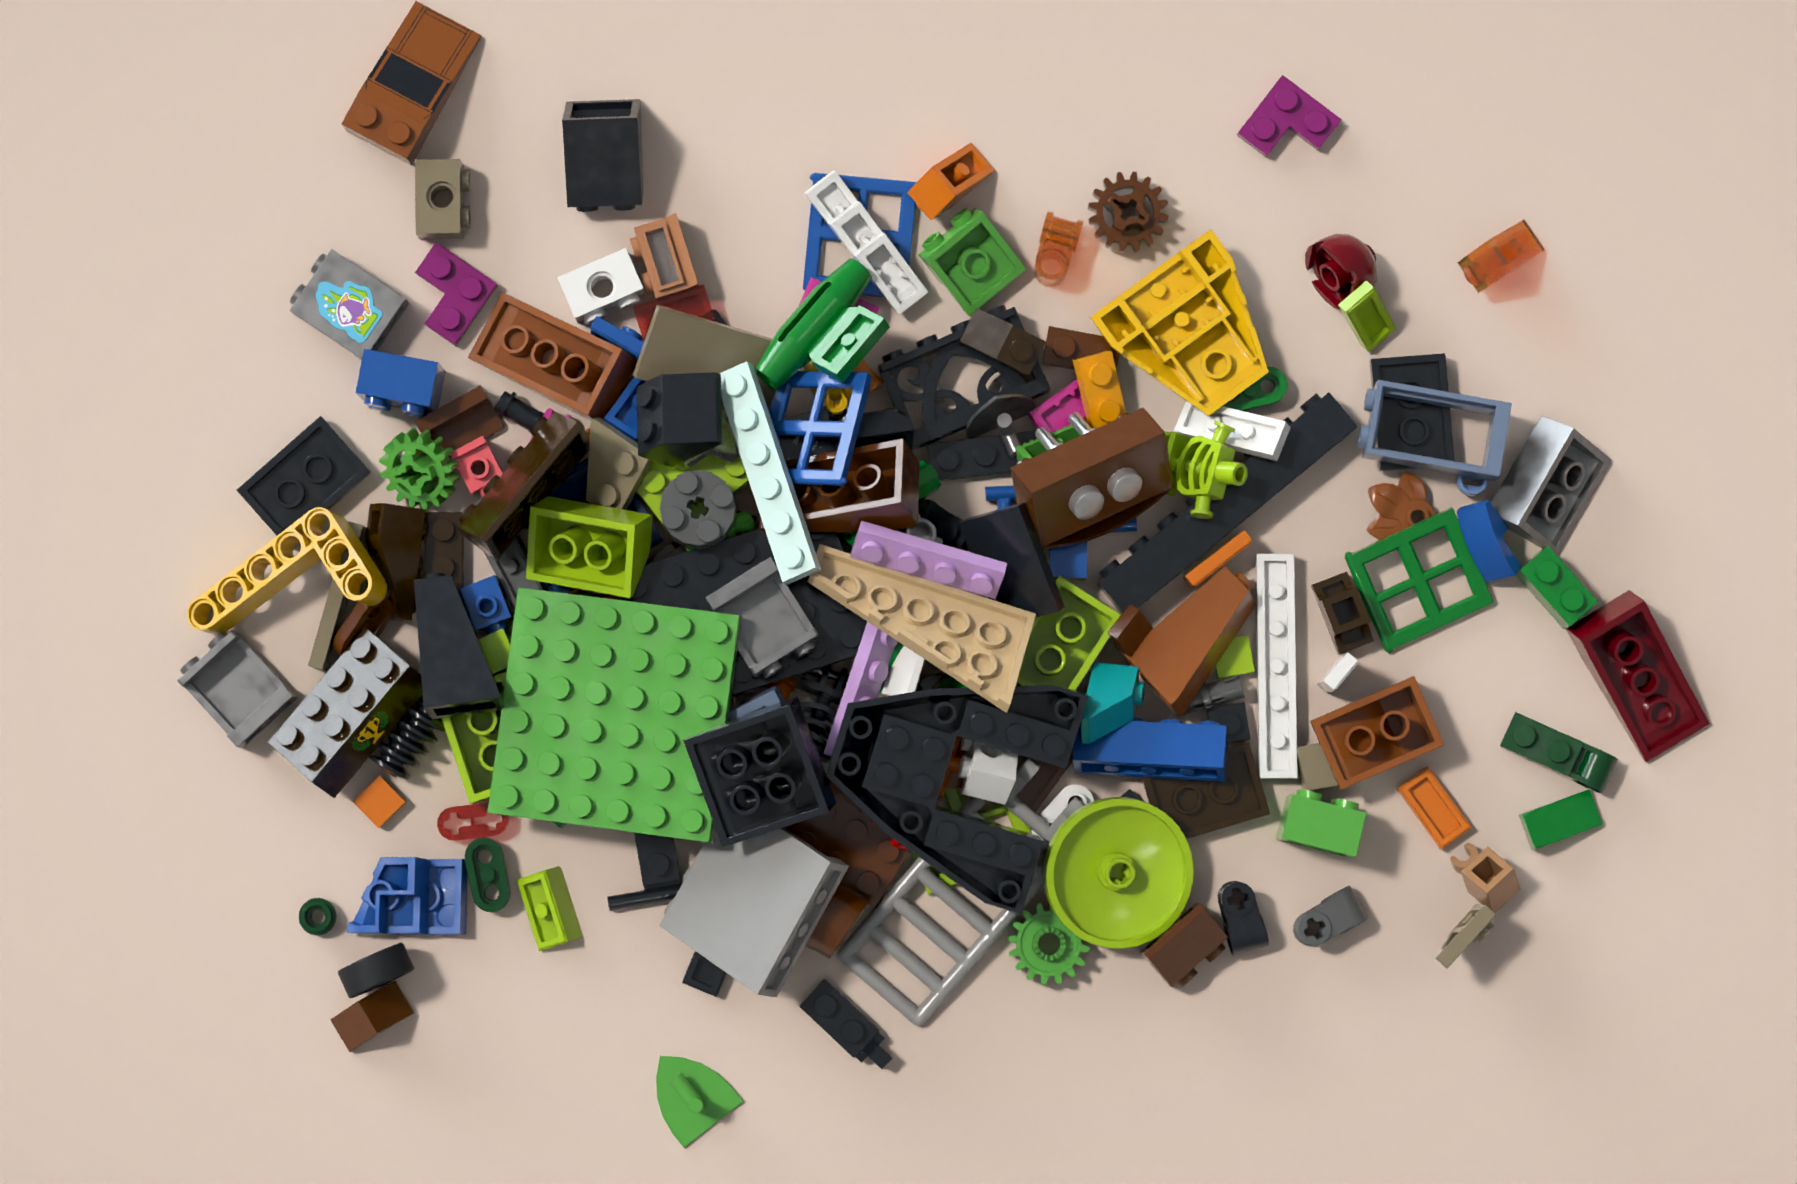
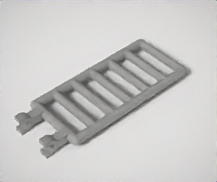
[837,758,1085,1026]

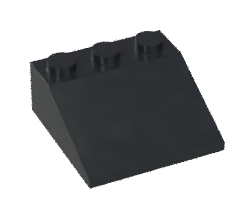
[683,696,836,847]

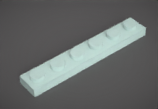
[720,361,821,584]

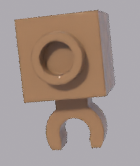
[1450,843,1521,913]

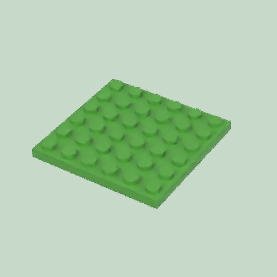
[488,587,742,843]

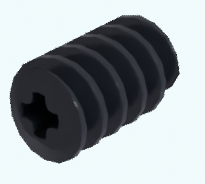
[369,700,446,780]

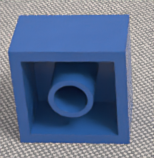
[355,349,446,418]

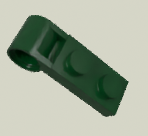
[1500,712,1618,794]

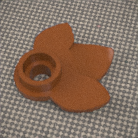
[1366,471,1435,540]

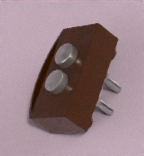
[1010,407,1173,548]

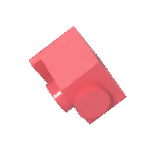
[450,436,504,497]

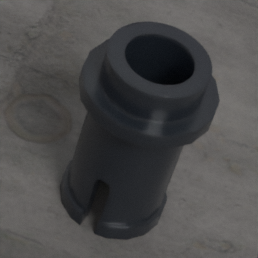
[494,391,544,433]

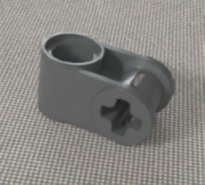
[1293,885,1368,946]

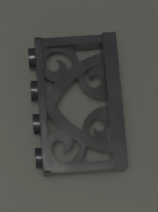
[877,305,1051,451]

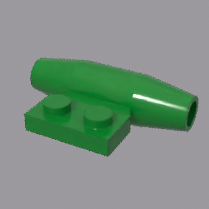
[755,258,890,389]

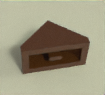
[331,981,415,1052]

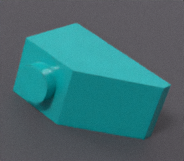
[1081,662,1145,744]

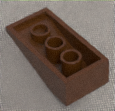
[760,439,920,532]

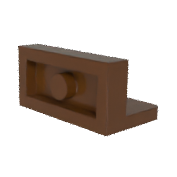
[415,385,504,458]

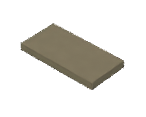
[633,305,775,412]

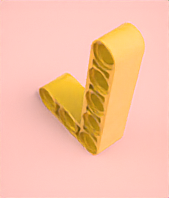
[187,507,387,635]

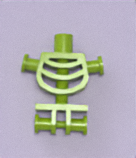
[1164,420,1248,519]

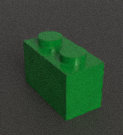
[1516,546,1598,629]

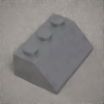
[1491,415,1611,555]

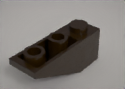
[365,503,427,621]

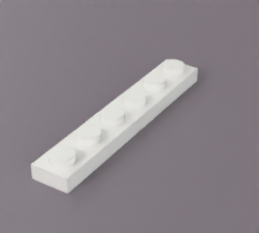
[1256,553,1297,779]

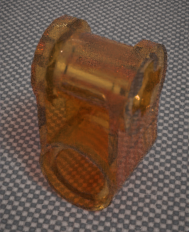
[1034,211,1084,287]

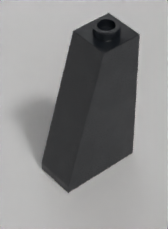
[414,573,504,720]

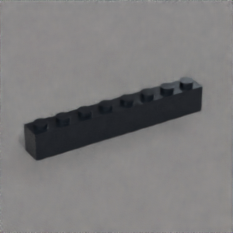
[1097,392,1358,614]

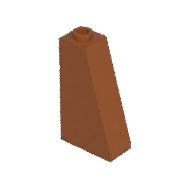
[1124,566,1256,717]

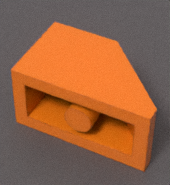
[907,143,995,220]

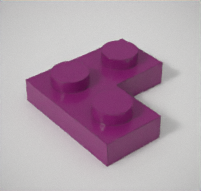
[1237,75,1342,157]
[415,242,498,346]

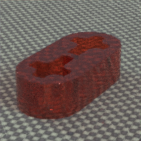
[437,803,509,841]

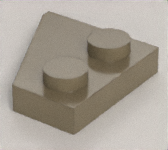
[586,417,653,510]
[1435,904,1496,969]

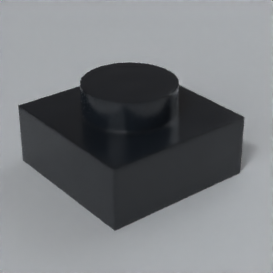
[1207,702,1251,743]

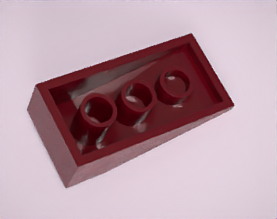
[1566,590,1710,762]

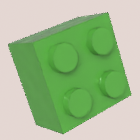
[1276,789,1367,858]

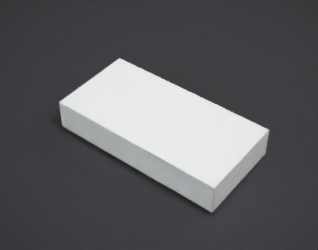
[1317,652,1358,693]

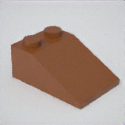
[1310,676,1444,790]

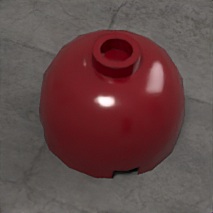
[1305,234,1377,309]

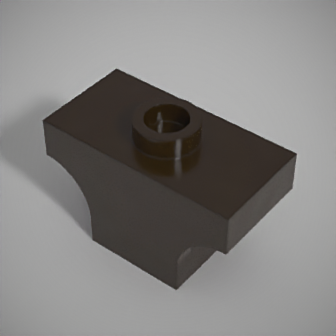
[1311,571,1374,655]

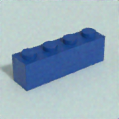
[1072,717,1228,782]

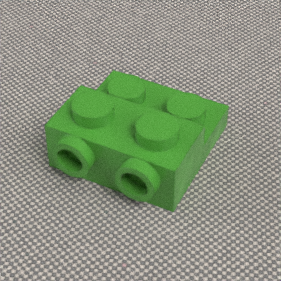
[918,208,1026,316]

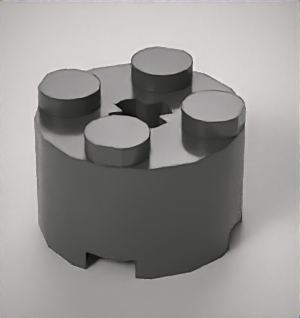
[660,470,737,550]

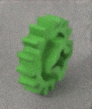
[379,428,460,510]

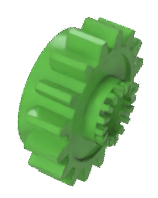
[1008,903,1090,985]

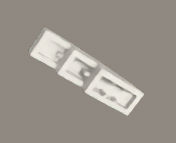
[804,170,928,315]

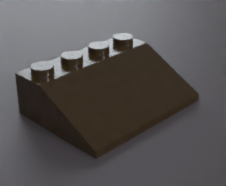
[458,412,589,562]

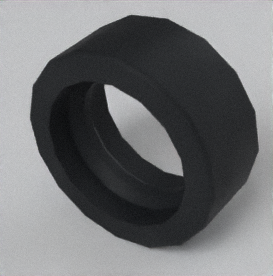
[338,943,414,998]

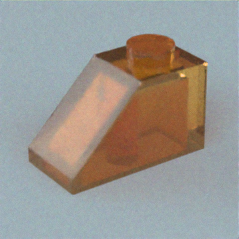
[1457,219,1545,293]

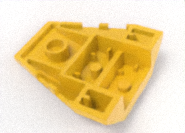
[1090,229,1269,416]

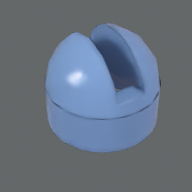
[1456,475,1488,496]

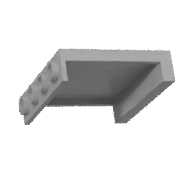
[659,826,849,998]

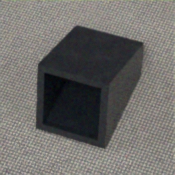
[562,99,643,212]

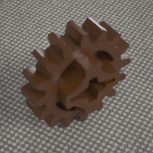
[1088,171,1168,253]

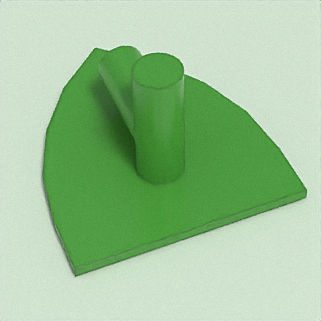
[656,1056,743,1148]

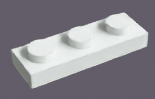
[1174,401,1291,461]

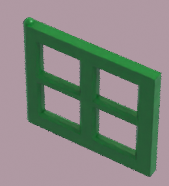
[1344,507,1493,653]

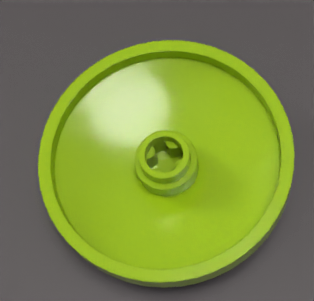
[1043,797,1194,949]

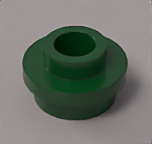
[299,898,337,935]

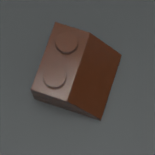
[1140,903,1228,987]

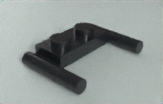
[607,832,682,911]

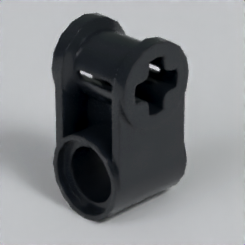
[1217,881,1269,956]

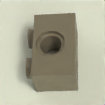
[415,159,471,239]

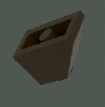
[959,308,1046,375]

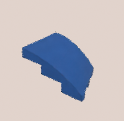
[347,857,468,935]

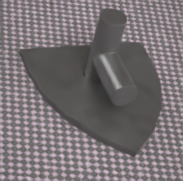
[966,394,1036,457]

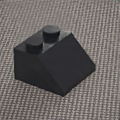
[636,372,723,467]

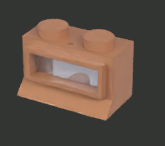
[630,213,700,302]

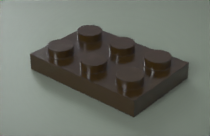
[1141,742,1270,839]

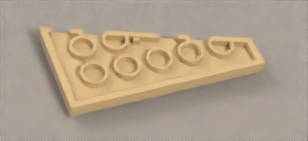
[807,544,1036,713]

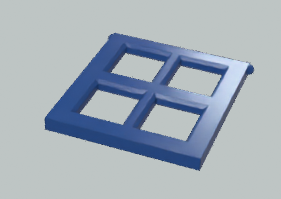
[803,173,917,297]
[769,371,872,486]

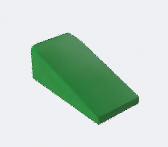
[1519,789,1602,850]

